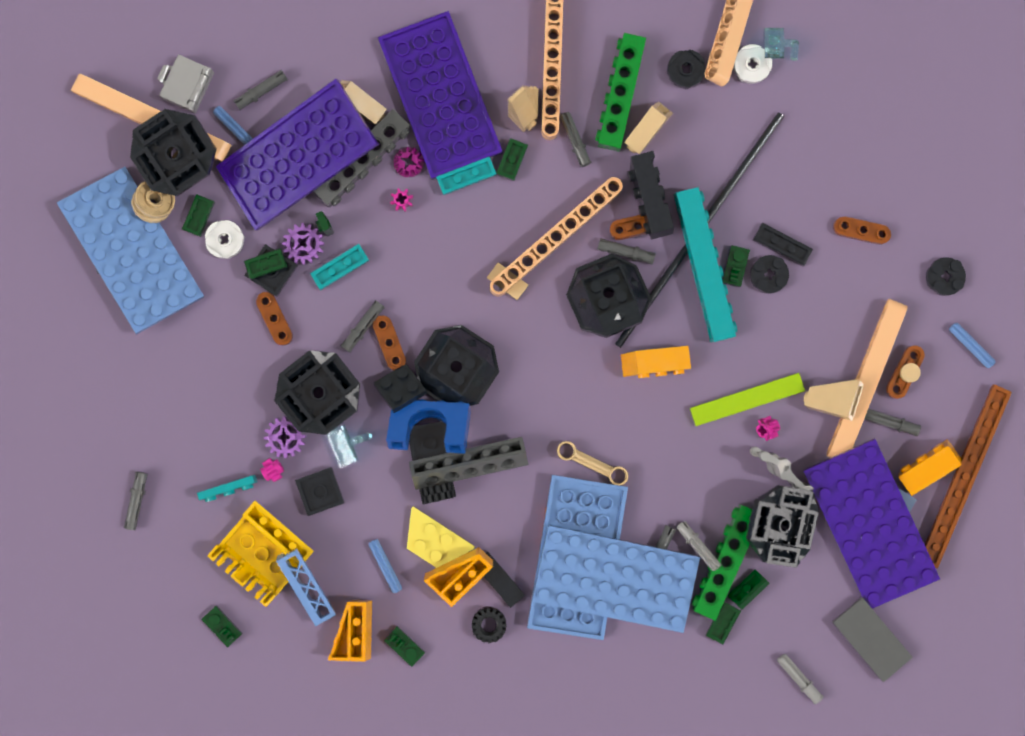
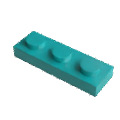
[436,156,497,196]
[310,244,370,290]
[197,475,258,502]

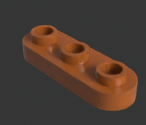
[610,215,646,240]
[833,216,891,245]
[256,292,293,346]
[373,315,406,370]
[886,346,925,399]

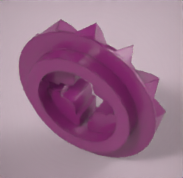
[393,147,424,178]

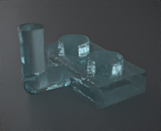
[764,28,799,61]
[327,425,372,468]

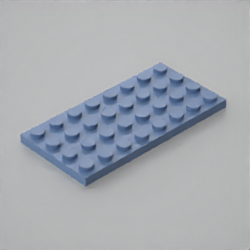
[57,167,204,335]
[527,475,628,640]
[532,525,700,633]

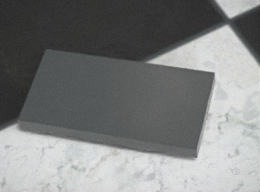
[832,597,913,682]

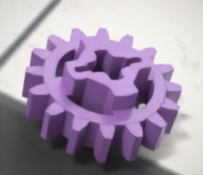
[282,223,325,265]
[264,416,307,458]

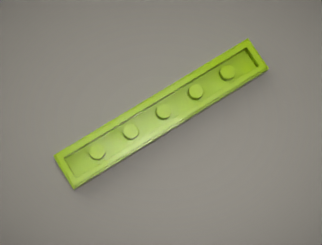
[689,373,805,426]

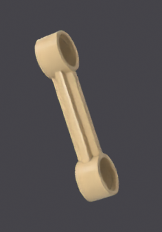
[557,441,628,486]

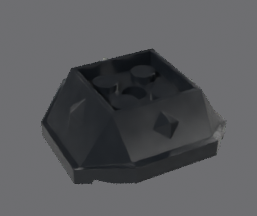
[130,109,217,196]
[566,254,652,338]
[414,325,499,406]
[274,350,360,435]
[746,485,819,568]

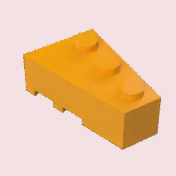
[621,346,691,379]
[898,439,962,496]
[424,547,493,607]
[328,600,372,662]

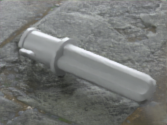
[676,521,721,571]
[777,654,823,705]

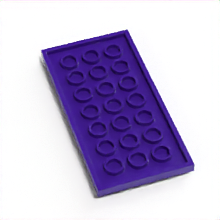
[378,11,503,179]
[216,79,379,230]
[803,438,940,609]

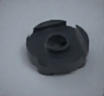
[667,50,705,89]
[750,255,789,294]
[926,257,966,296]

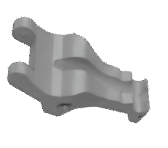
[750,446,814,491]

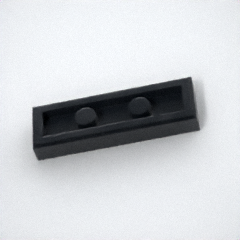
[753,223,813,266]
[484,551,525,608]

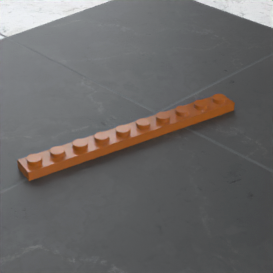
[925,384,1012,569]

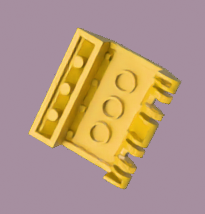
[207,500,314,607]

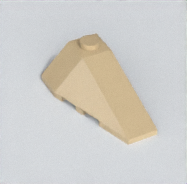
[508,86,538,132]

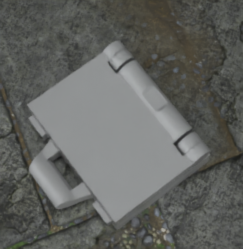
[157,54,214,114]

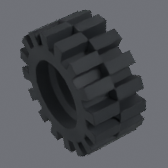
[419,482,456,504]
[472,607,506,643]

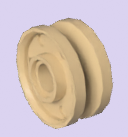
[131,181,175,223]

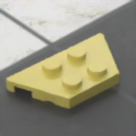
[407,506,475,568]

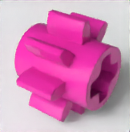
[390,188,414,212]
[756,416,781,441]
[260,458,284,482]

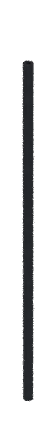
[615,112,784,348]

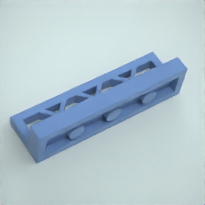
[276,549,336,626]

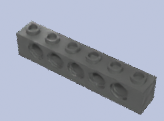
[313,109,411,208]
[409,437,528,490]

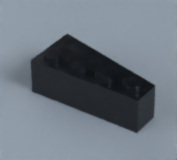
[627,151,674,240]

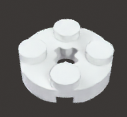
[733,44,772,84]
[205,220,245,259]

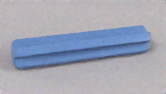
[213,106,253,145]
[949,323,996,368]
[369,539,402,593]

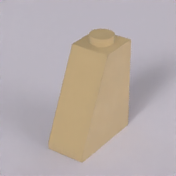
[340,80,387,125]
[624,101,673,154]
[804,380,864,421]

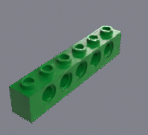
[595,33,646,152]
[691,504,752,621]

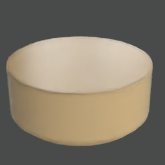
[900,363,921,383]

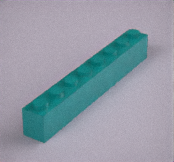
[673,187,738,343]

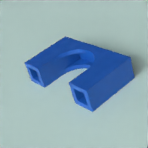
[386,399,471,454]

